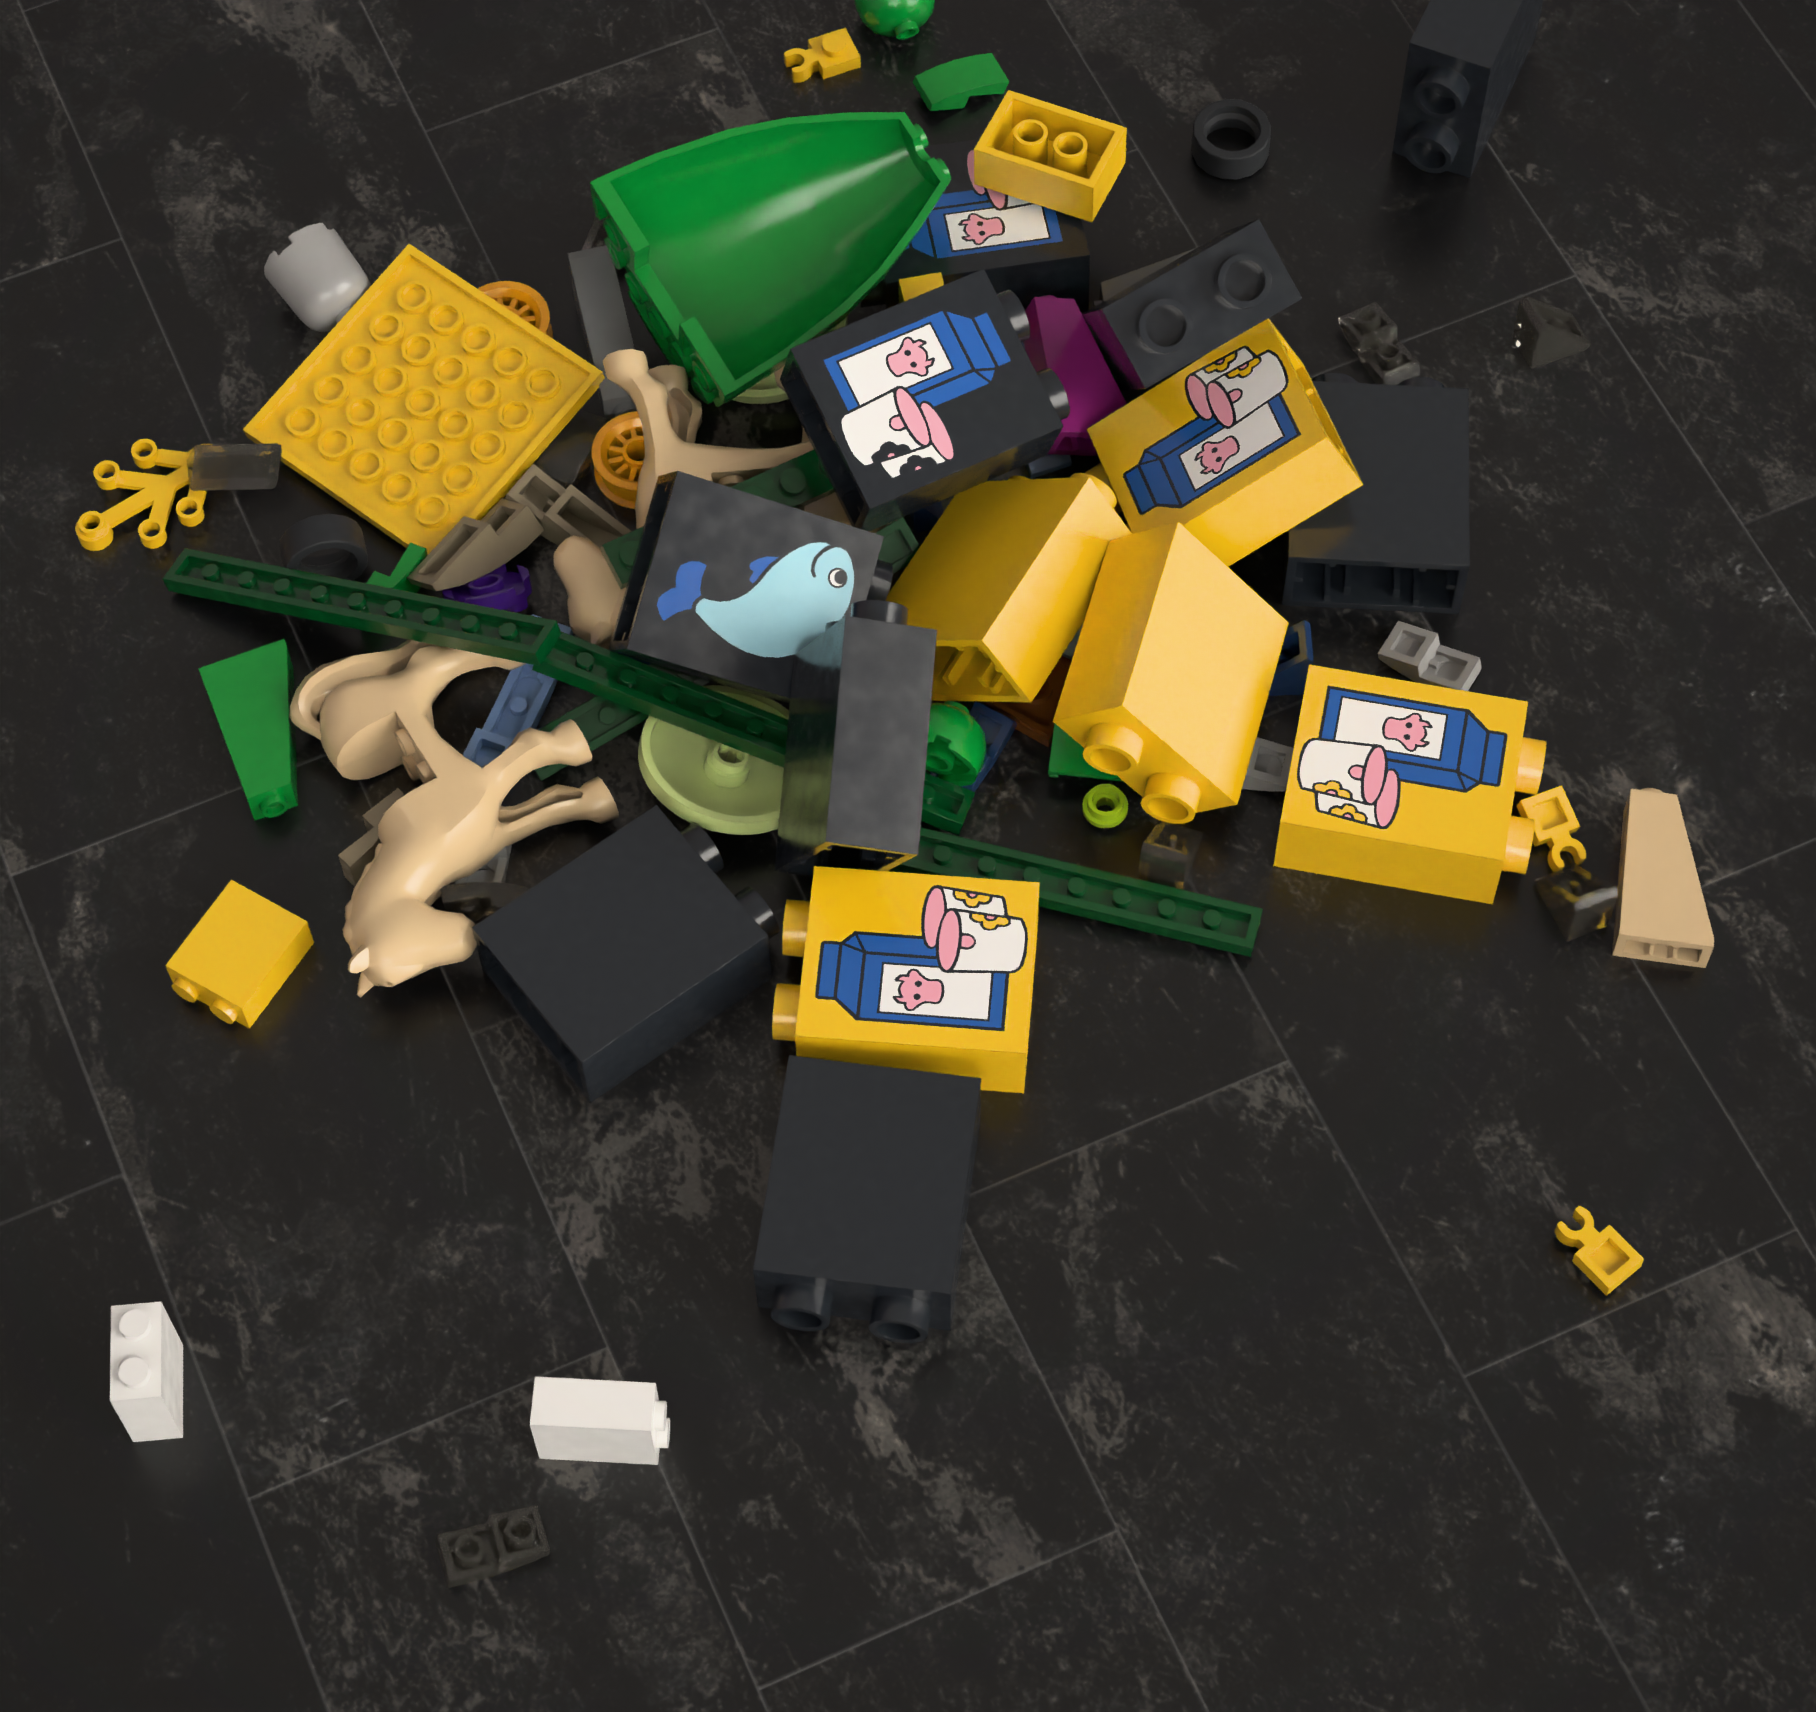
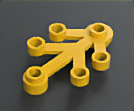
[75,439,228,551]

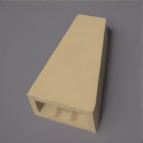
[1612,788,1714,968]

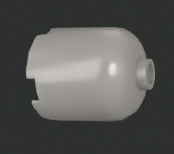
[264,223,371,333]

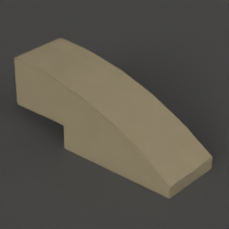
[505,464,632,549]
[407,498,545,591]

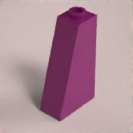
[1024,295,1127,456]

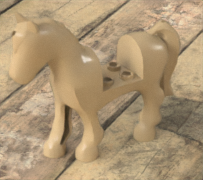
[553,349,891,650]
[290,640,619,998]

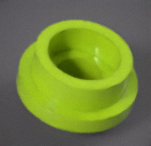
[1082,784,1128,828]

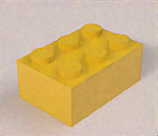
[974,90,1127,222]

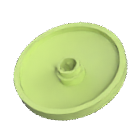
[638,685,789,835]

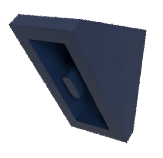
[1268,620,1314,696]

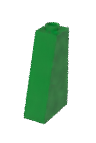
[198,639,298,821]

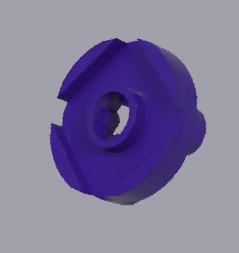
[442,564,533,613]

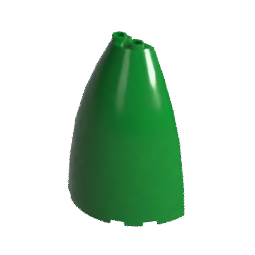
[590,112,951,407]

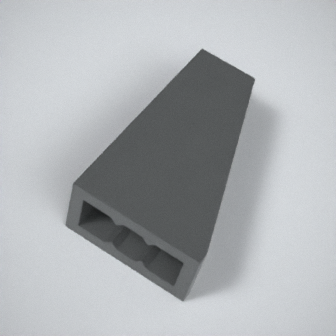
[567,245,637,423]

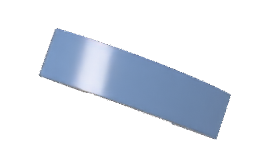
[463,614,573,767]

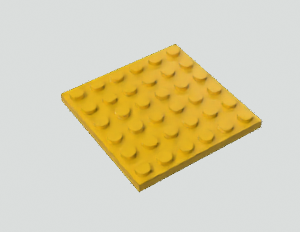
[243,244,605,554]

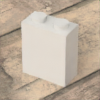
[110,1302,183,1442]
[530,1377,670,1465]

